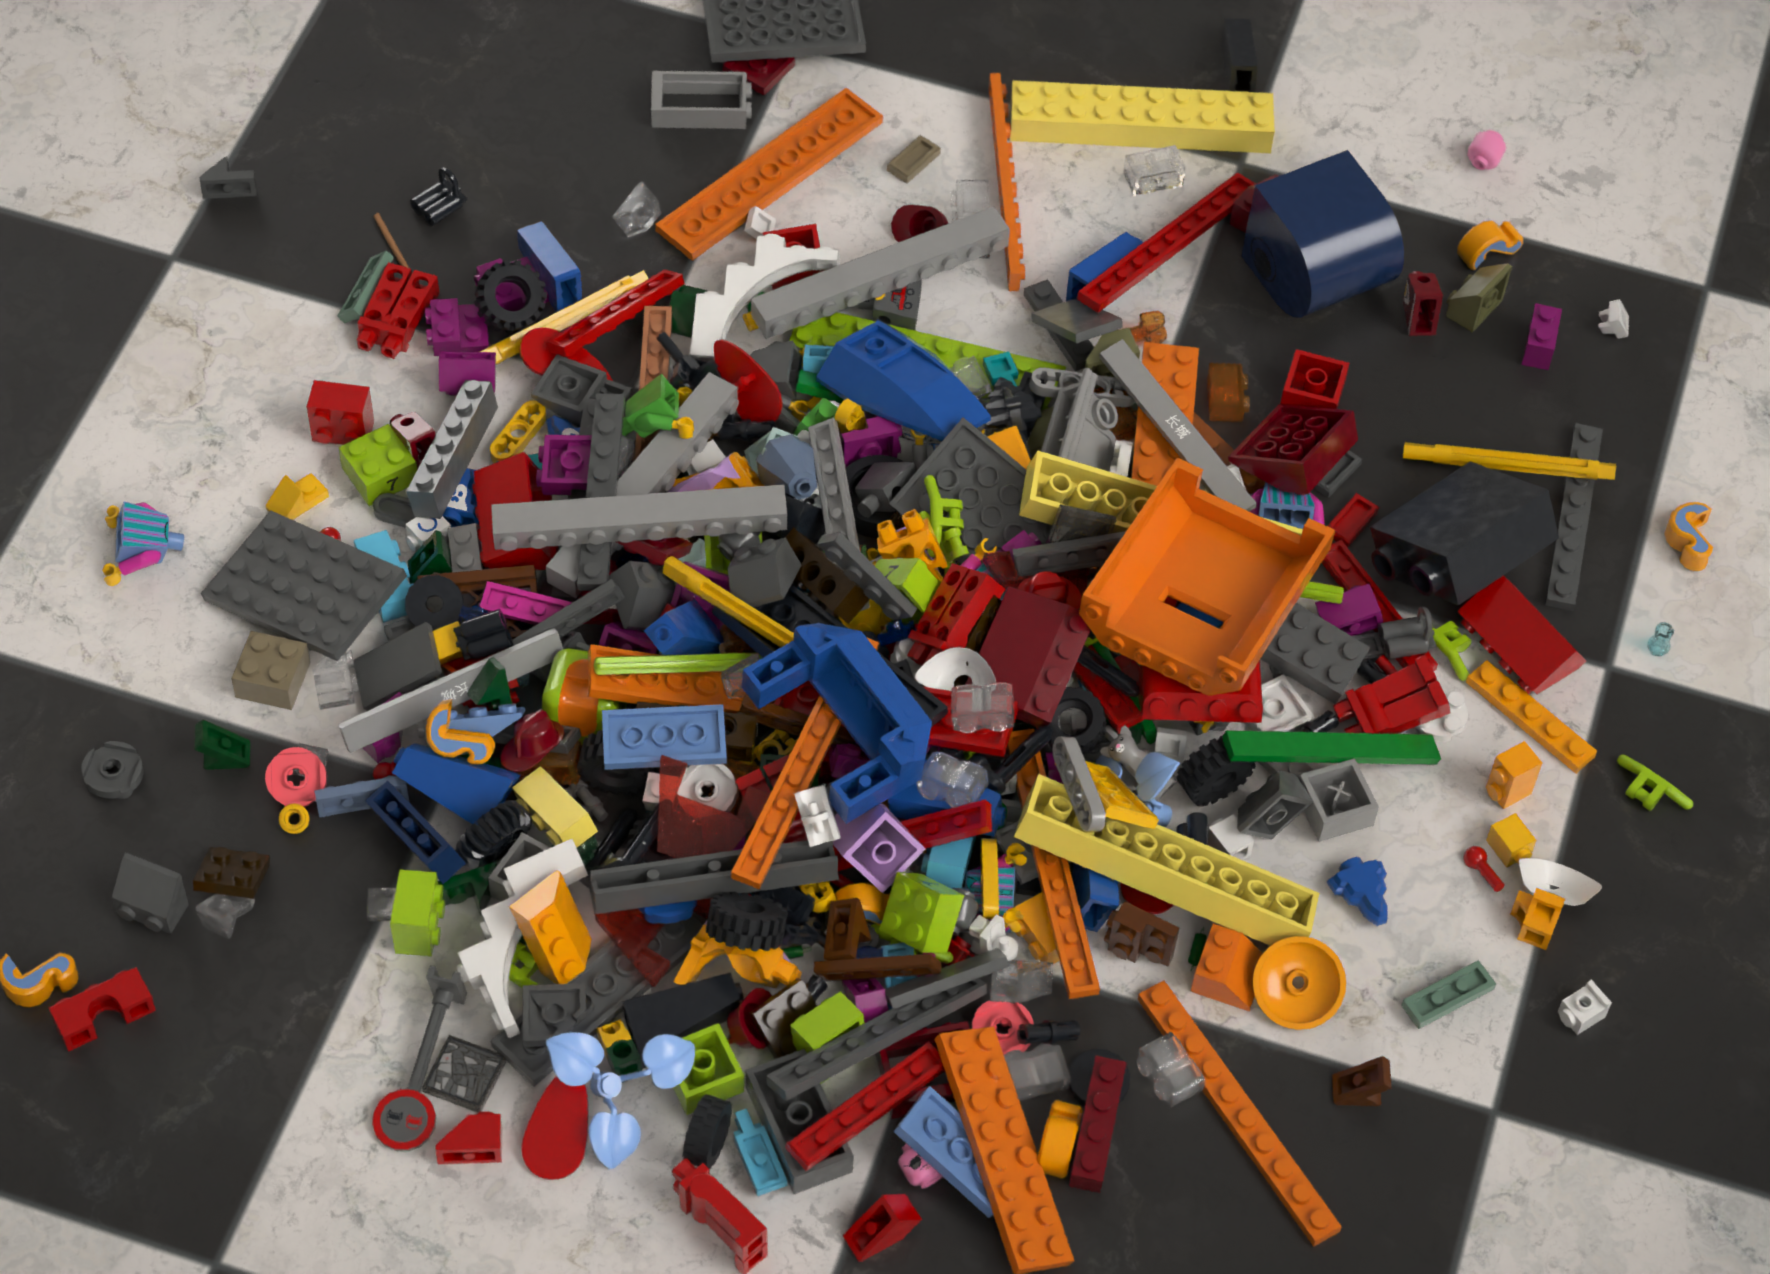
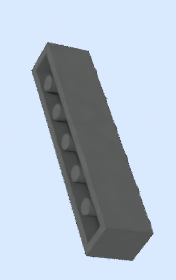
[406,380,498,519]

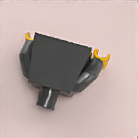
[750,340,808,422]

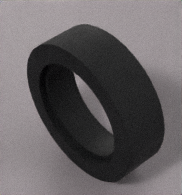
[846,455,905,538]

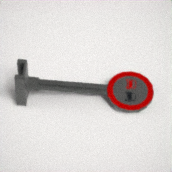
[372,965,467,1152]

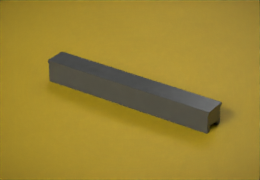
[589,840,839,914]

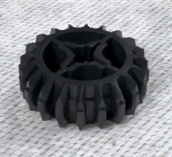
[455,800,533,870]

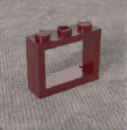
[875,1021,970,1119]

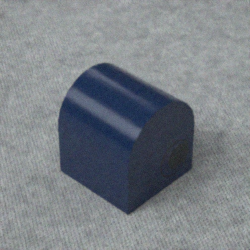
[1241,150,1404,318]

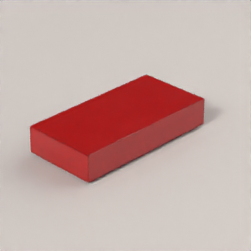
[1327,493,1380,548]

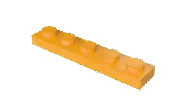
[1466,660,1597,774]

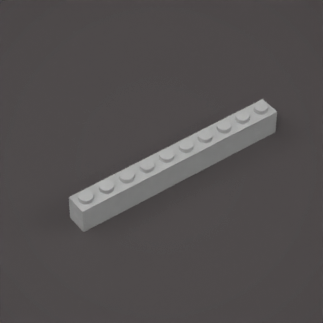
[751,206,1010,339]
[546,372,739,598]
[491,485,787,551]

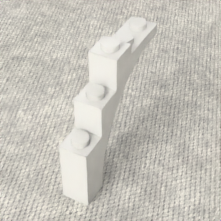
[690,234,840,362]
[456,839,588,1038]

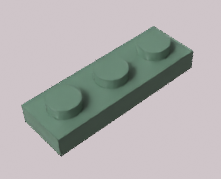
[337,250,394,323]
[1401,960,1496,1029]

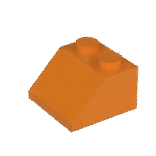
[1191,923,1263,1011]

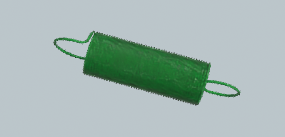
[1188,927,1207,971]
[781,945,812,959]

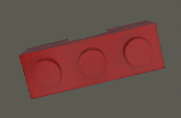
[49,967,156,1052]

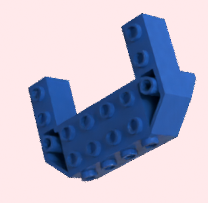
[741,623,932,824]

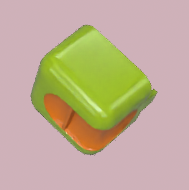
[542,648,628,753]

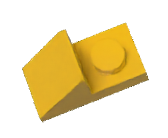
[265,473,329,520]

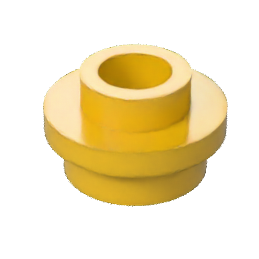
[279,804,310,834]

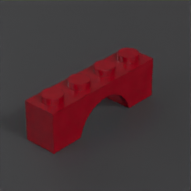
[1069,1056,1127,1193]

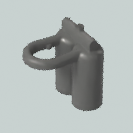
[1377,607,1437,660]

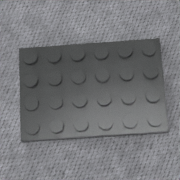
[702,0,866,62]
[889,417,1088,565]
[201,510,407,662]

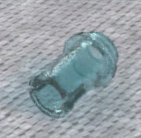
[1647,622,1674,656]

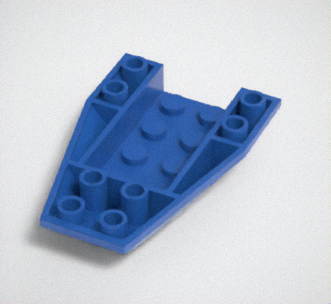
[816,320,991,441]

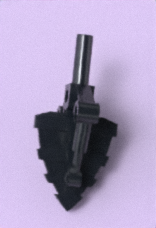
[656,332,734,422]
[985,377,1042,460]
[751,886,827,949]

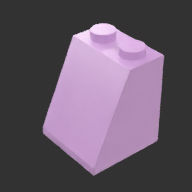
[833,803,925,893]

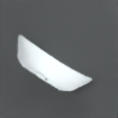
[915,647,996,697]
[1519,858,1602,906]

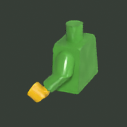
[622,373,694,439]

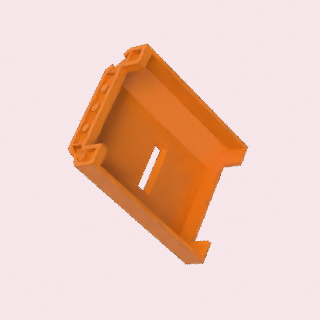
[1079,457,1335,696]

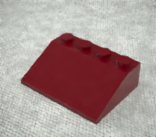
[1228,404,1358,495]
[962,586,1090,728]

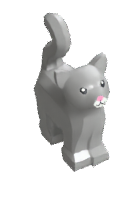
[1100,725,1178,800]

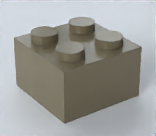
[231,631,311,710]

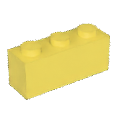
[512,766,598,848]

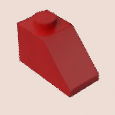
[435,1111,503,1165]
[842,1194,922,1261]

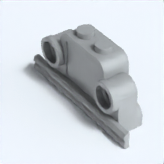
[1041,368,1118,471]

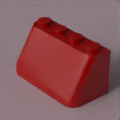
[472,452,559,570]
[1458,575,1587,695]
[1138,660,1263,723]

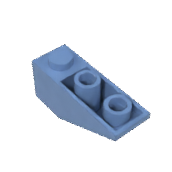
[449,704,525,755]

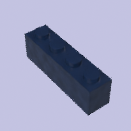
[365,780,466,884]

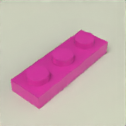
[479,581,572,625]

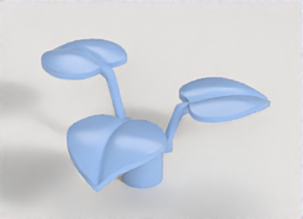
[1095,752,1180,882]
[546,1032,695,1169]

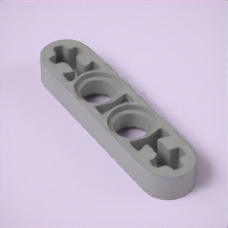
[1029,368,1135,407]
[1053,736,1106,832]

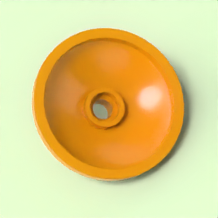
[1253,936,1346,1030]

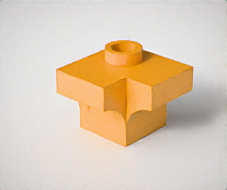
[1510,888,1565,950]

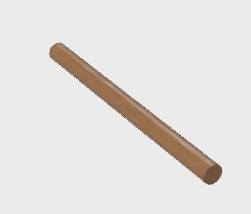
[373,213,409,268]

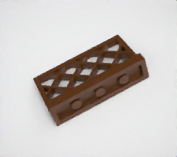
[417,565,537,639]

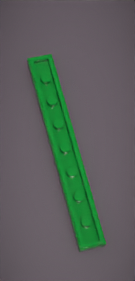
[1222,730,1441,765]

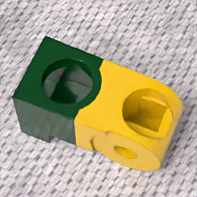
[596,1019,642,1083]

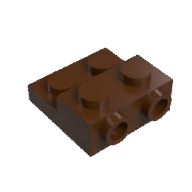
[1104,901,1180,967]

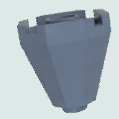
[756,434,817,500]

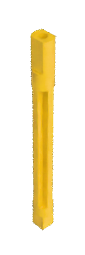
[480,270,648,365]
[1403,442,1616,480]
[662,556,794,648]

